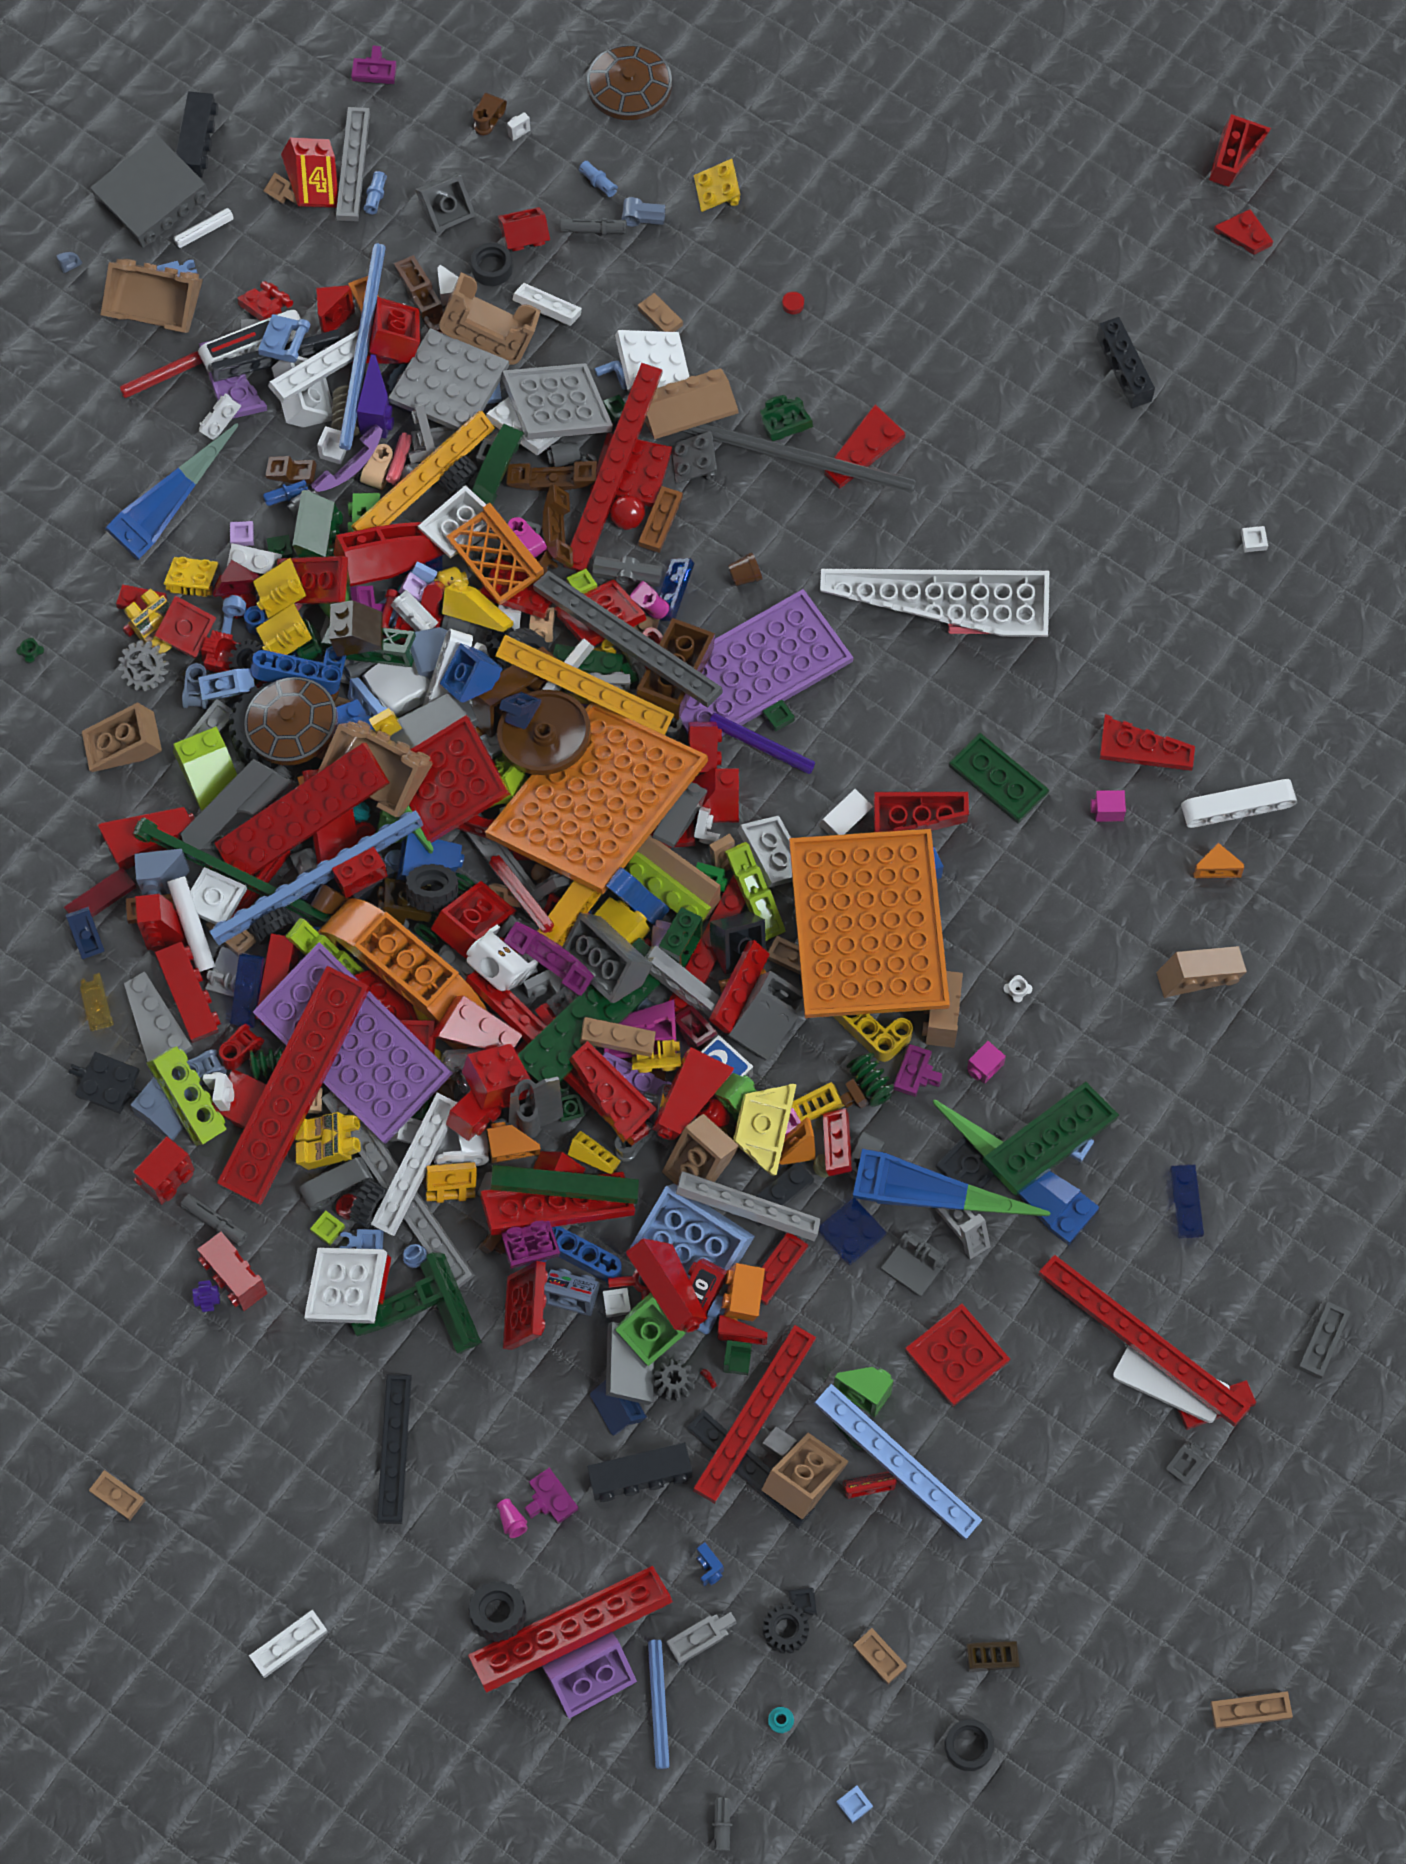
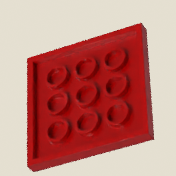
[409,715,511,843]

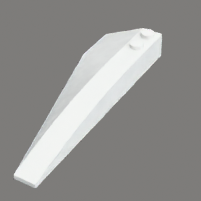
[820,569,1049,637]

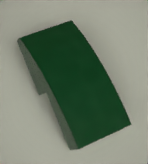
[560,1079,585,1122]

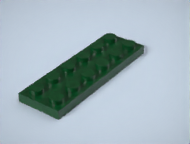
[982,1082,1119,1196]

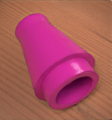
[497,1499,528,1538]

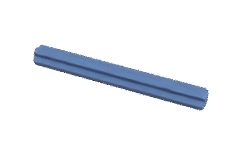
[648,1640,669,1769]

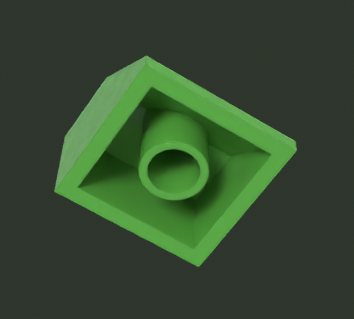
[615,1293,686,1366]
[834,1367,894,1418]

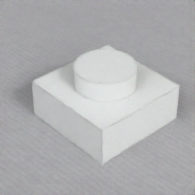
[507,112,530,141]
[1241,526,1268,552]
[603,1288,631,1318]

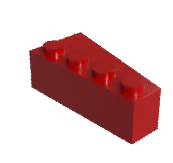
[873,792,969,833]
[155,941,221,1043]

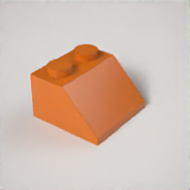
[487,1122,541,1163]

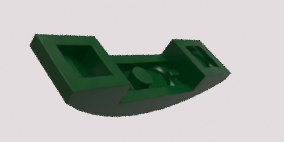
[472,423,524,506]
[351,1275,444,1336]

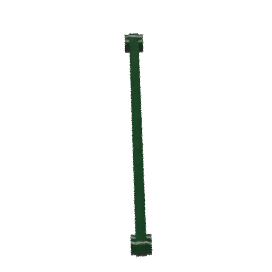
[132,818,332,926]

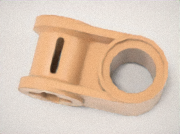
[360,444,393,490]

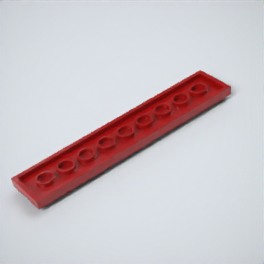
[217,966,371,1205]

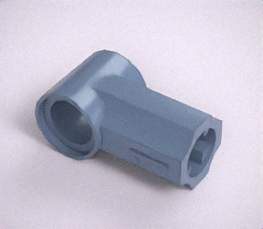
[621,197,665,227]

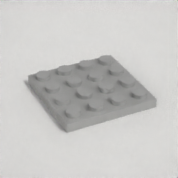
[389,328,509,431]
[501,363,613,440]

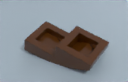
[265,456,317,484]

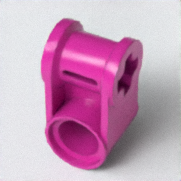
[508,517,547,558]
[629,580,669,620]

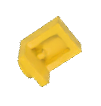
[369,708,402,735]

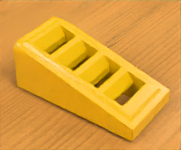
[791,1082,844,1122]
[568,1131,621,1174]

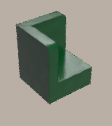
[724,1340,752,1376]

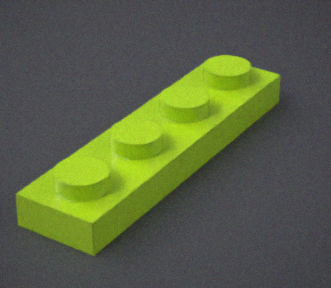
[625,852,712,923]

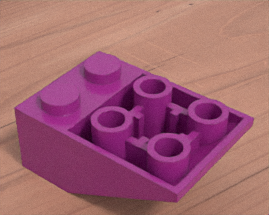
[501,1221,560,1269]

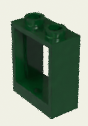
[658,907,703,968]

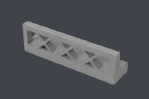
[645,945,720,1022]

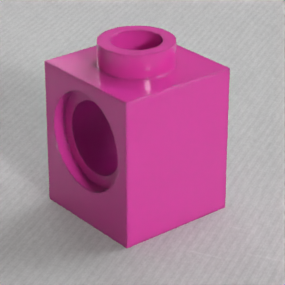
[967,1041,1006,1084]

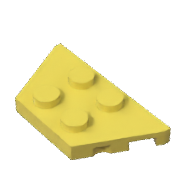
[733,1084,796,1176]

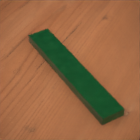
[490,1165,639,1204]

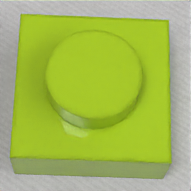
[566,569,597,594]
[310,1210,345,1246]

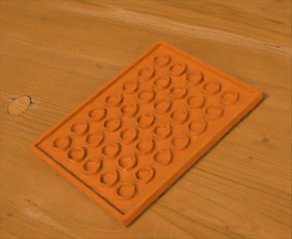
[485,701,708,894]
[789,829,950,1018]

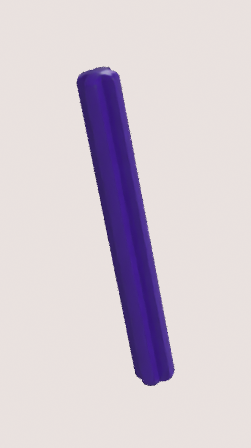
[709,713,815,774]

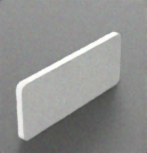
[1113,1345,1229,1423]

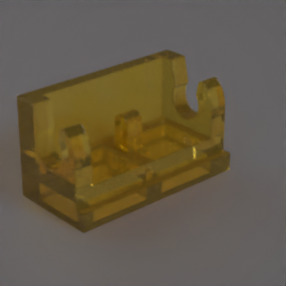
[80,973,114,1031]

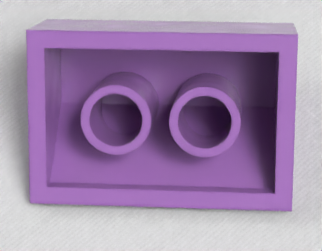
[542,1632,637,1718]

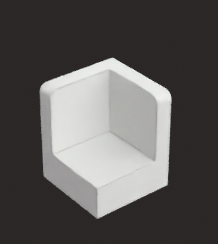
[317,426,346,465]

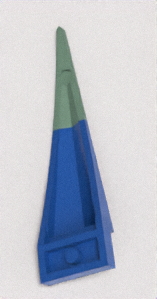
[105,424,238,560]

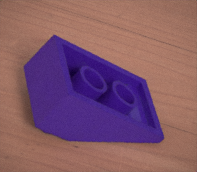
[357,354,394,439]

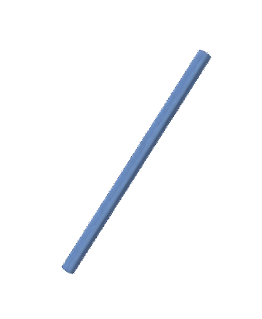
[339,243,385,451]

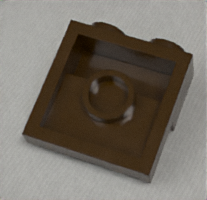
[376,878,431,925]

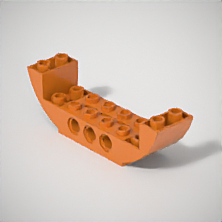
[318,898,487,1055]

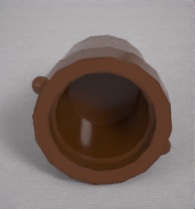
[728,552,763,586]

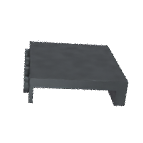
[90,135,210,248]

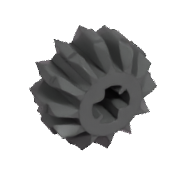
[654,1359,696,1402]

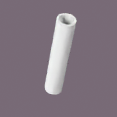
[167,876,215,972]

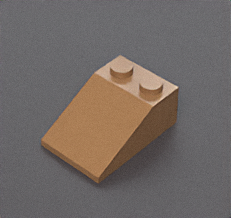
[82,702,162,772]
[662,1114,739,1185]
[762,1433,849,1519]

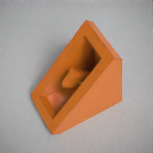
[1194,843,1244,878]
[779,1117,815,1165]

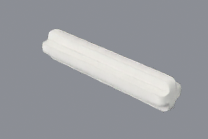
[174,208,233,248]

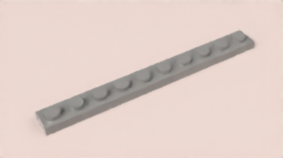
[321,1091,475,1288]

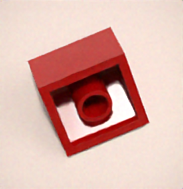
[497,207,550,251]

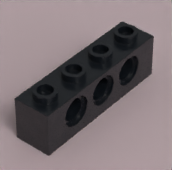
[1096,317,1155,408]

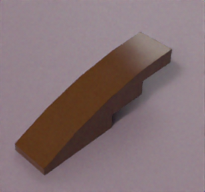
[394,255,444,332]

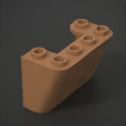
[101,258,203,333]
[318,720,433,817]

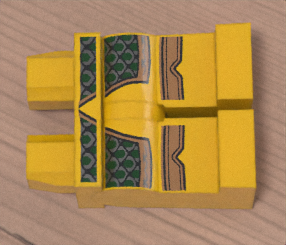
[124,588,172,654]
[296,1112,361,1170]

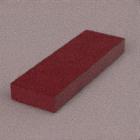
[64,868,136,917]

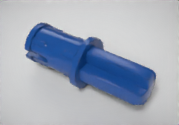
[263,480,308,506]

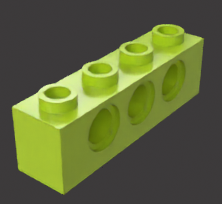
[146,1046,226,1146]

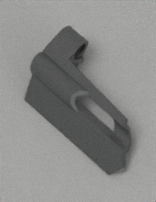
[181,759,299,851]
[488,1076,563,1139]

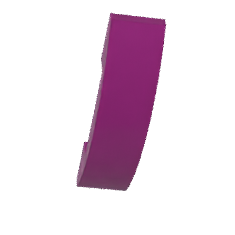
[504,922,594,996]

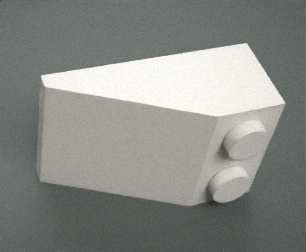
[418,485,491,558]

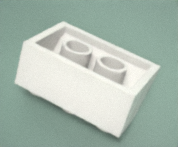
[272,356,333,427]

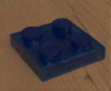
[818,1198,887,1266]

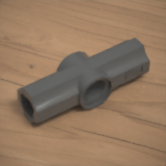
[592,556,663,587]

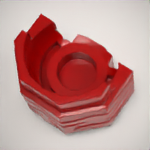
[201,630,241,673]

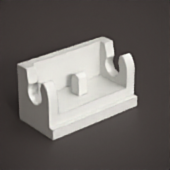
[819,789,873,835]

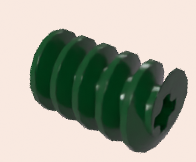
[250,1048,283,1080]
[846,1053,894,1107]

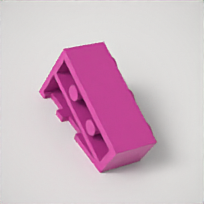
[604,1000,677,1058]

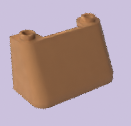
[439,272,541,365]

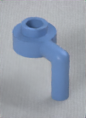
[594,360,627,390]
[222,595,246,635]
[697,1294,725,1334]

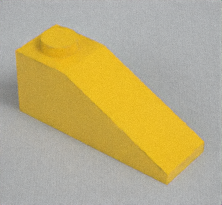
[442,581,514,632]

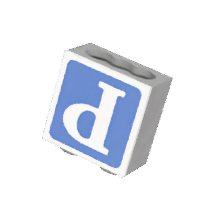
[701,1035,753,1100]

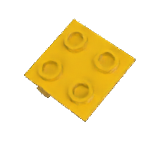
[694,159,740,212]
[164,557,219,597]
[253,558,306,619]
[256,603,312,655]
[632,1039,681,1073]

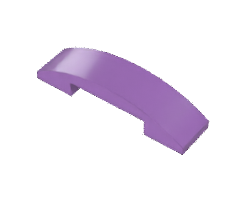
[311,424,382,492]

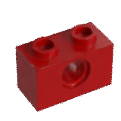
[332,846,387,898]

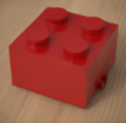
[462,1043,531,1110]
[133,1136,195,1205]

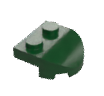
[760,395,813,442]

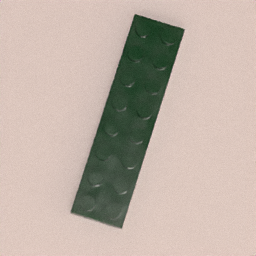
[518,938,662,1084]

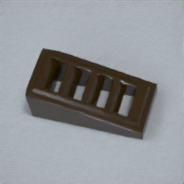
[966,1641,1020,1672]

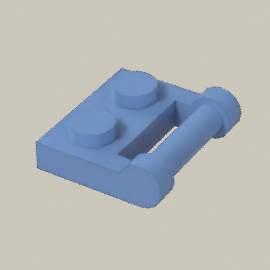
[258,314,311,363]

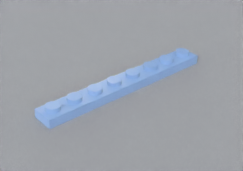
[813,1384,982,1540]

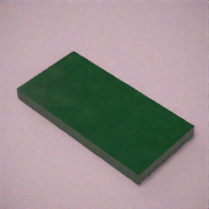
[949,732,1049,824]

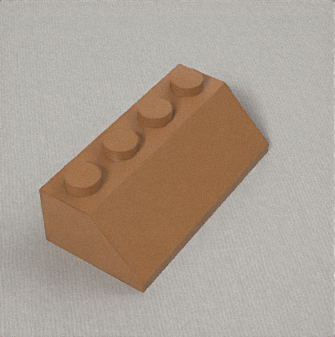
[645,368,739,439]
[629,835,720,923]

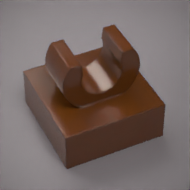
[535,549,558,574]
[839,1079,869,1109]
[479,1233,506,1255]

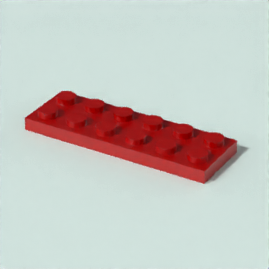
[480,1172,635,1235]

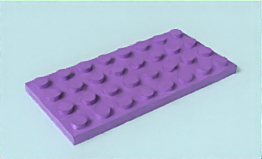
[680,589,853,737]
[253,942,453,1144]

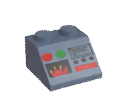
[544,1268,599,1316]

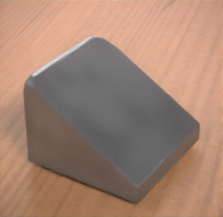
[762,1427,797,1460]

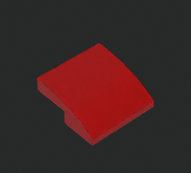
[211,1069,266,1129]

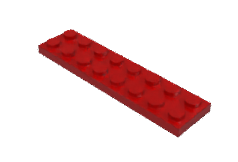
[215,743,390,876]
[468,1566,673,1693]

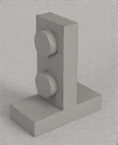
[408,402,441,463]
[935,1208,991,1260]

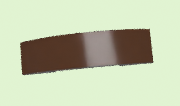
[507,461,597,491]
[542,484,573,568]

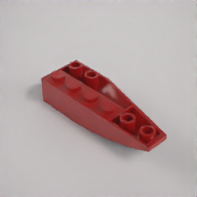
[334,522,445,587]

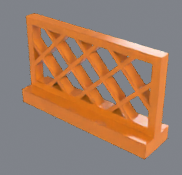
[446,503,544,605]

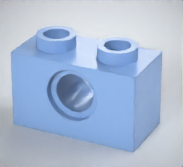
[198,668,255,700]

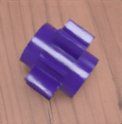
[193,1280,220,1312]

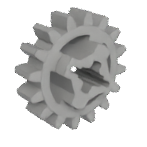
[118,640,169,691]

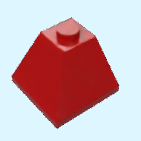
[692,768,739,823]

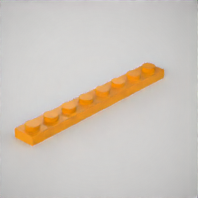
[351,411,495,531]
[495,635,674,735]

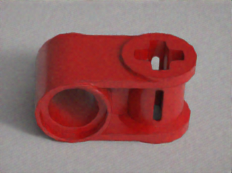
[219,1024,264,1070]

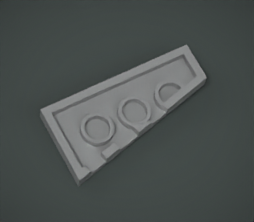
[124,972,193,1074]

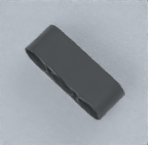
[299,1157,374,1211]

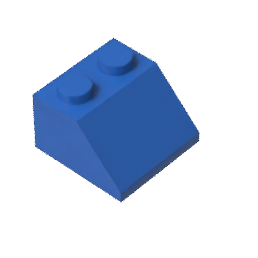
[440,643,502,703]

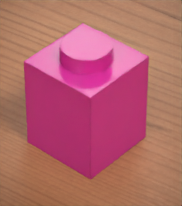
[1090,790,1126,822]

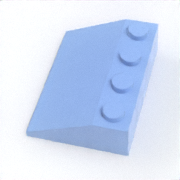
[630,1184,755,1283]

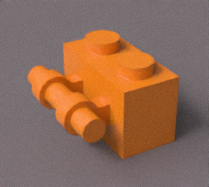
[722,1263,765,1322]

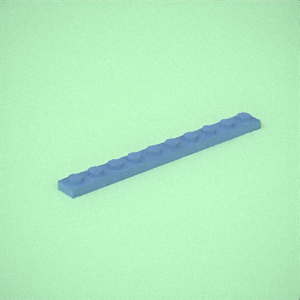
[210,810,423,946]

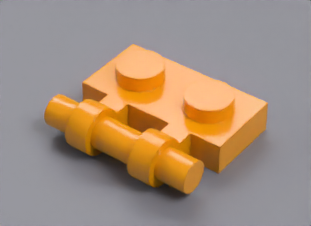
[425,1162,476,1203]

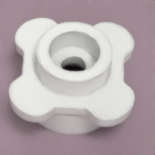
[1004,975,1032,1003]

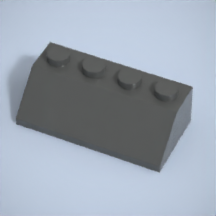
[563,913,653,1003]

